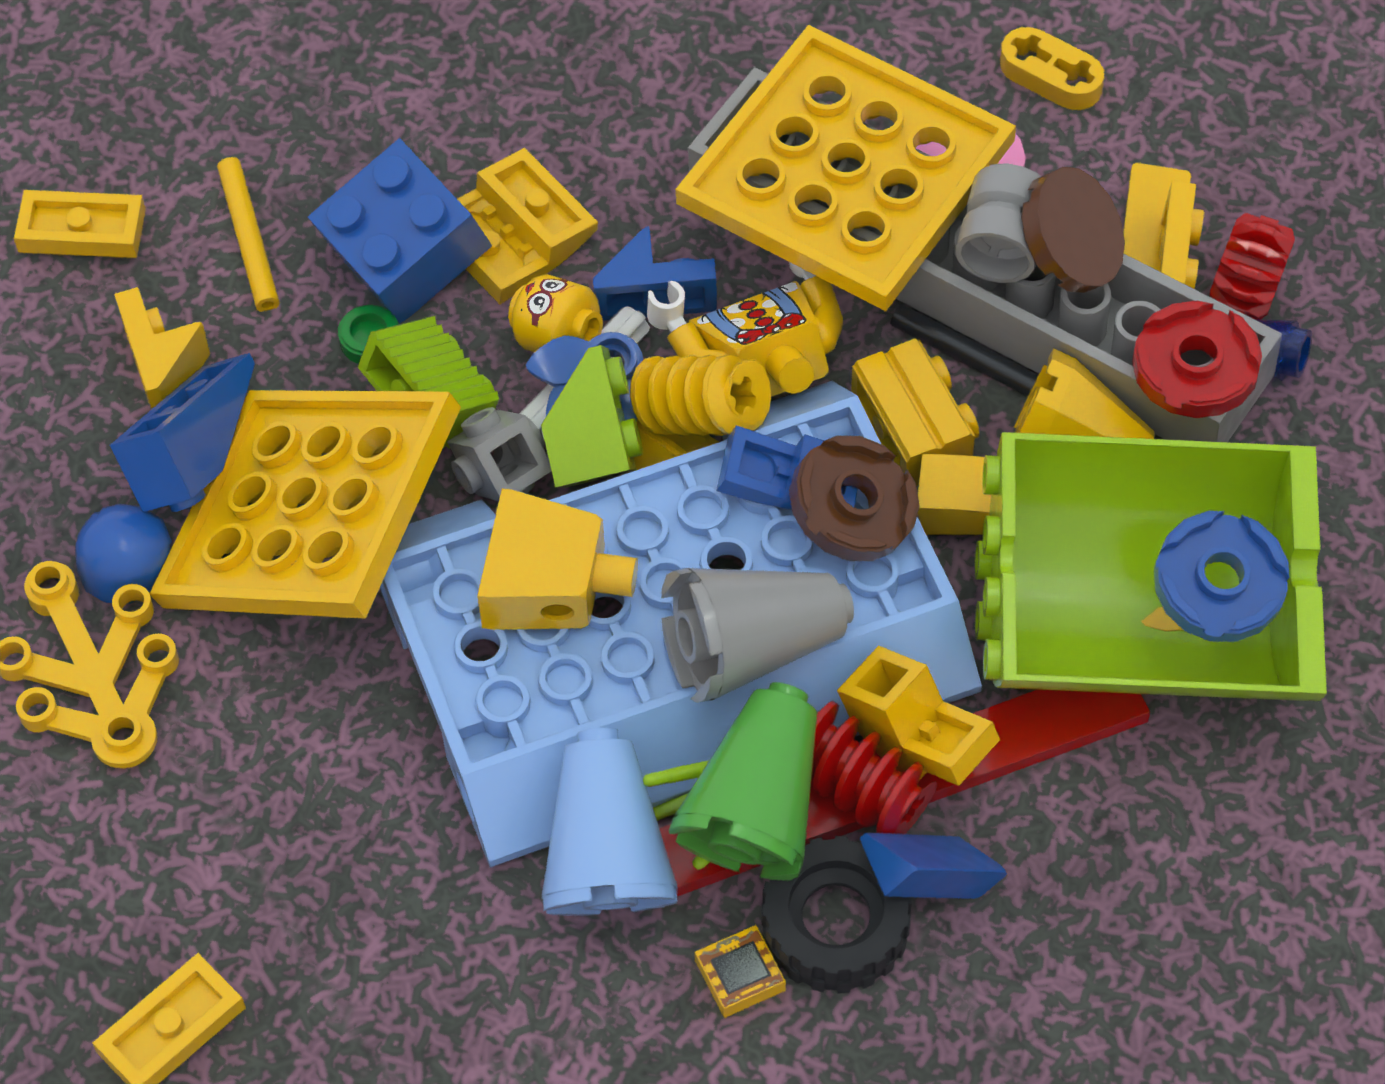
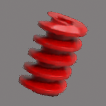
[811,700,937,834]

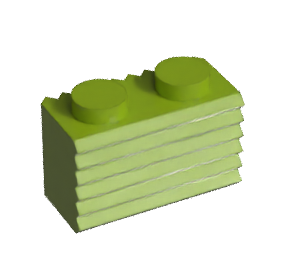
[358,316,499,449]

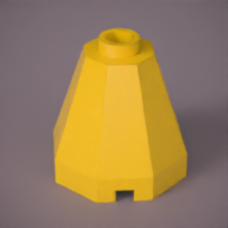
[1014,348,1155,439]

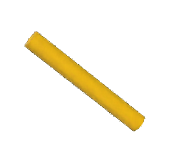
[217,157,280,312]

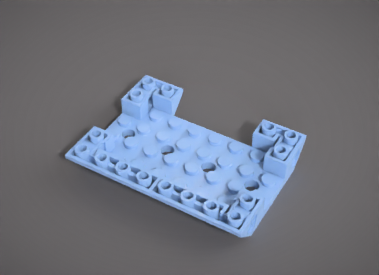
[380,381,982,867]

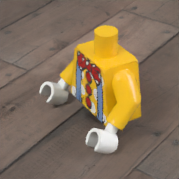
[647,262,843,397]

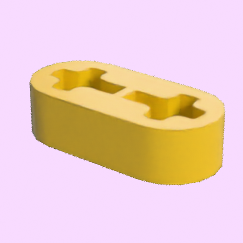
[1000,27,1104,110]

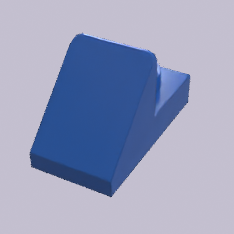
[593,226,717,321]

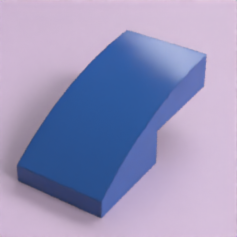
[716,425,858,510]

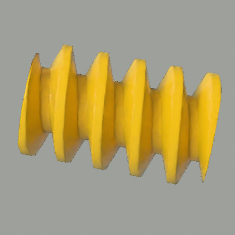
[630,355,771,436]

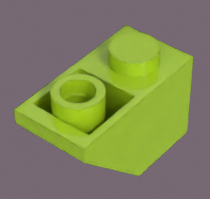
[541,345,643,488]

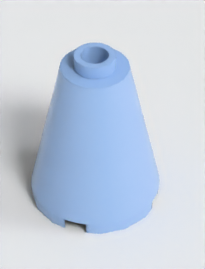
[541,728,678,916]

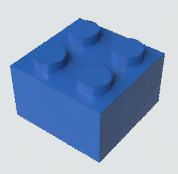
[308,138,492,323]

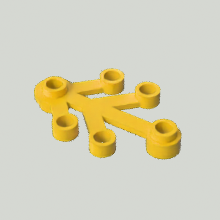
[0,561,179,768]

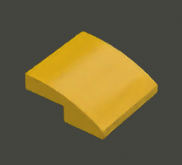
[457,148,598,305]

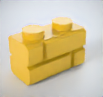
[851,338,979,486]

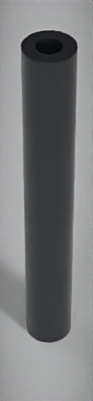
[890,304,1038,397]

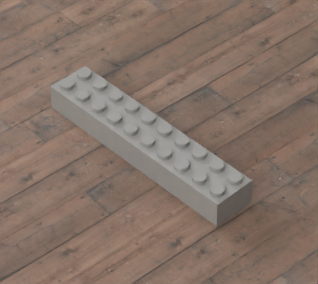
[688,67,1282,442]

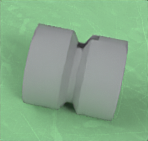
[955,163,1041,283]

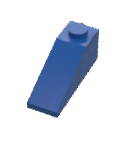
[110,353,255,512]

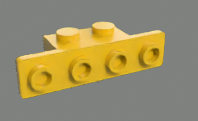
[1123,163,1204,289]

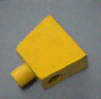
[477,488,638,630]

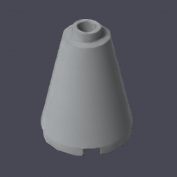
[661,568,854,703]

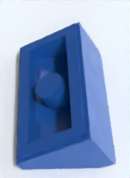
[860,833,1007,899]

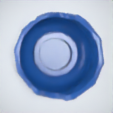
[75,504,172,604]

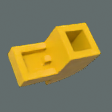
[837,645,1000,786]

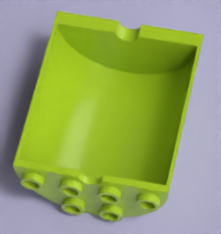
[975,432,1327,701]

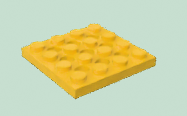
[675,25,1016,311]
[149,390,461,619]

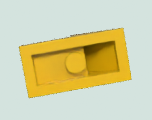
[114,287,210,409]

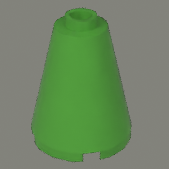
[669,682,817,881]

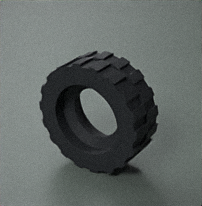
[761,836,912,994]

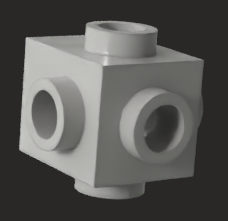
[447,407,551,501]

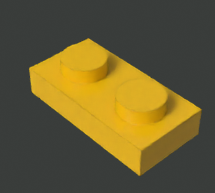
[14,190,146,258]
[92,953,246,1084]

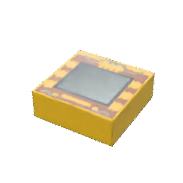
[695,925,786,1018]

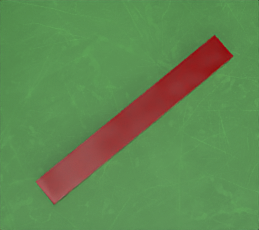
[659,689,1150,897]

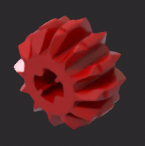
[1209,213,1295,321]

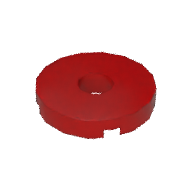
[1132,300,1262,418]

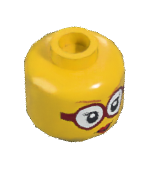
[508,274,603,353]

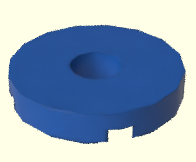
[1154,511,1289,642]

